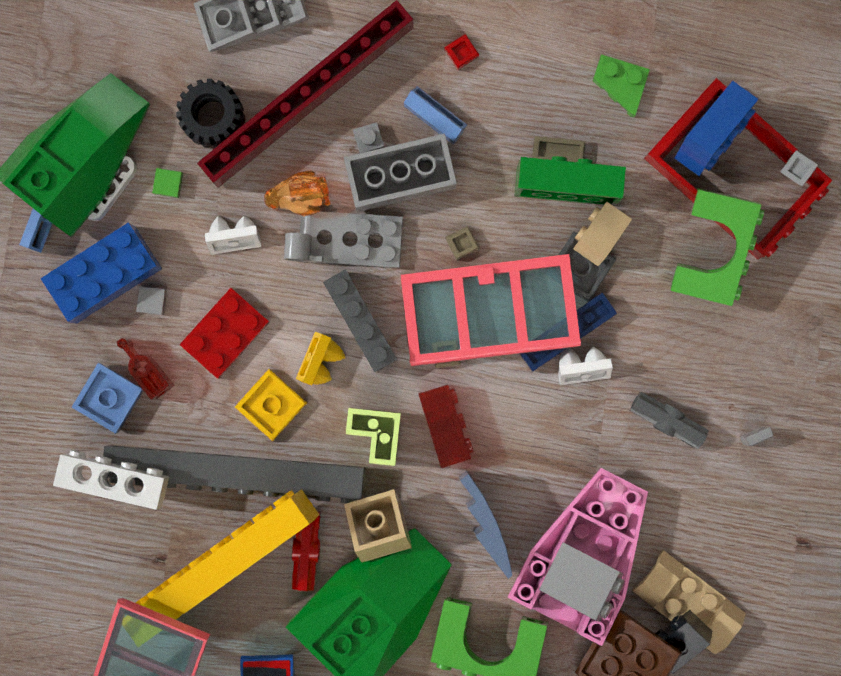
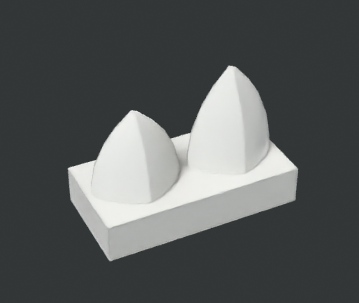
[205,216,261,255]
[558,347,613,385]

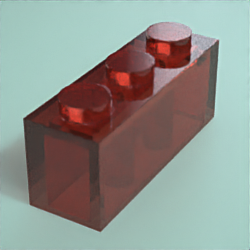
[418,385,474,468]

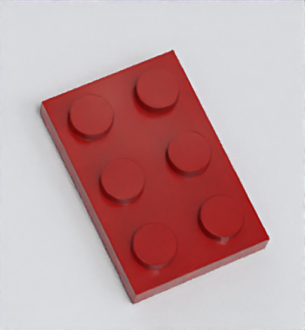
[179,288,269,379]

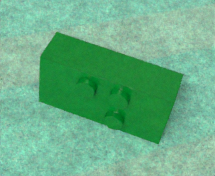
[514,156,626,206]

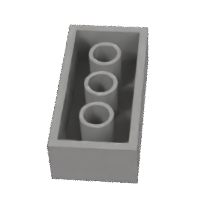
[344,134,457,212]

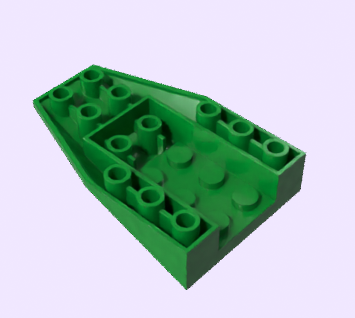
[285,528,452,676]

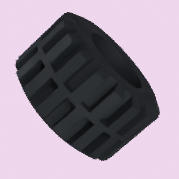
[176,78,245,149]

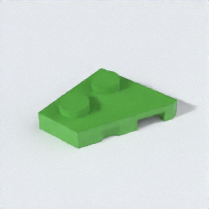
[593,54,650,118]

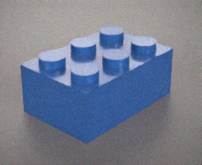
[675,81,758,176]

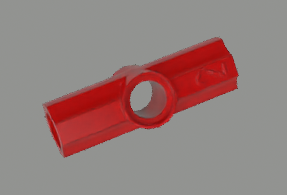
[292,511,321,591]

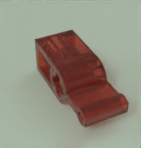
[117,338,174,400]

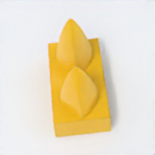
[296,332,346,386]

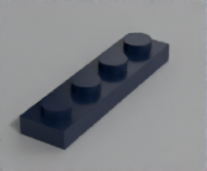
[519,292,617,372]

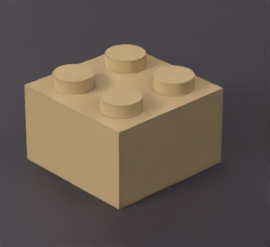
[344,489,412,563]

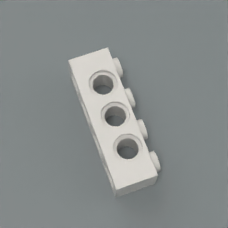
[53,450,169,510]

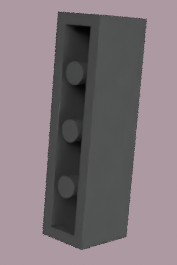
[323,269,397,373]

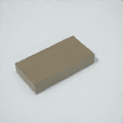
[532,136,585,162]

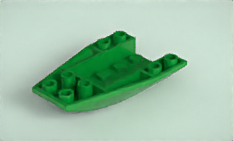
[0,73,150,238]

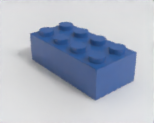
[40,222,162,324]

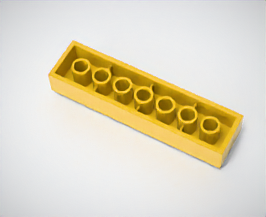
[123,489,320,646]

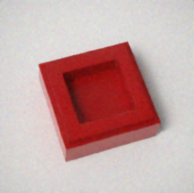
[444,34,479,70]

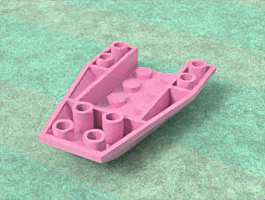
[508,468,648,646]

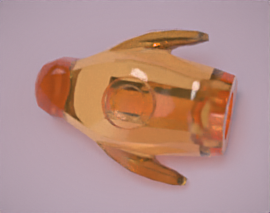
[264,170,331,216]

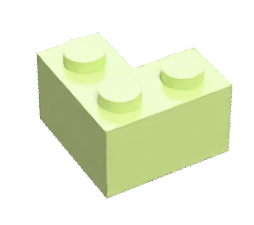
[346,408,401,466]

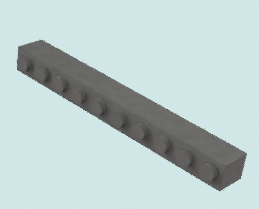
[103,445,365,503]

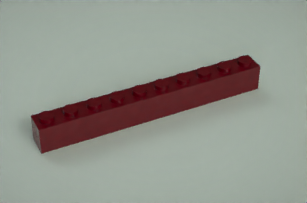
[197,0,414,188]

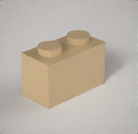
[573,202,632,266]

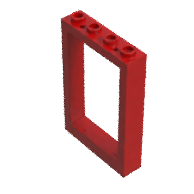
[644,78,832,260]

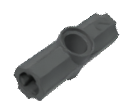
[629,392,709,449]

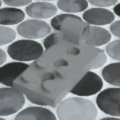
[284,211,403,269]

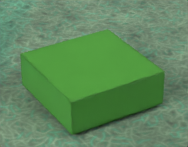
[152,168,183,198]

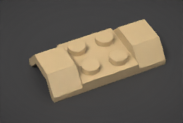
[632,549,746,654]

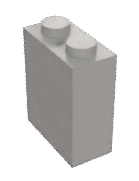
[539,542,624,622]

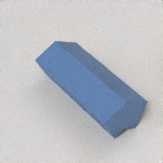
[404,86,467,145]
[19,209,52,253]

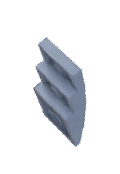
[459,471,512,579]

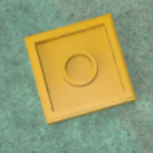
[235,369,307,441]

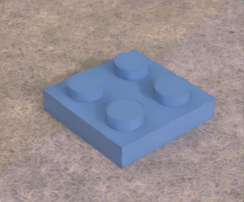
[72,363,144,434]

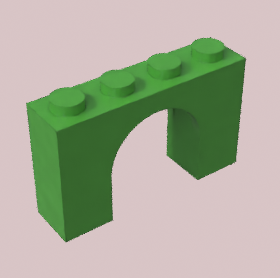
[670,188,765,306]
[431,597,548,676]

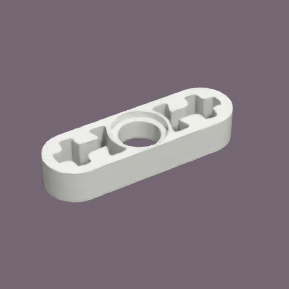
[88,156,137,221]

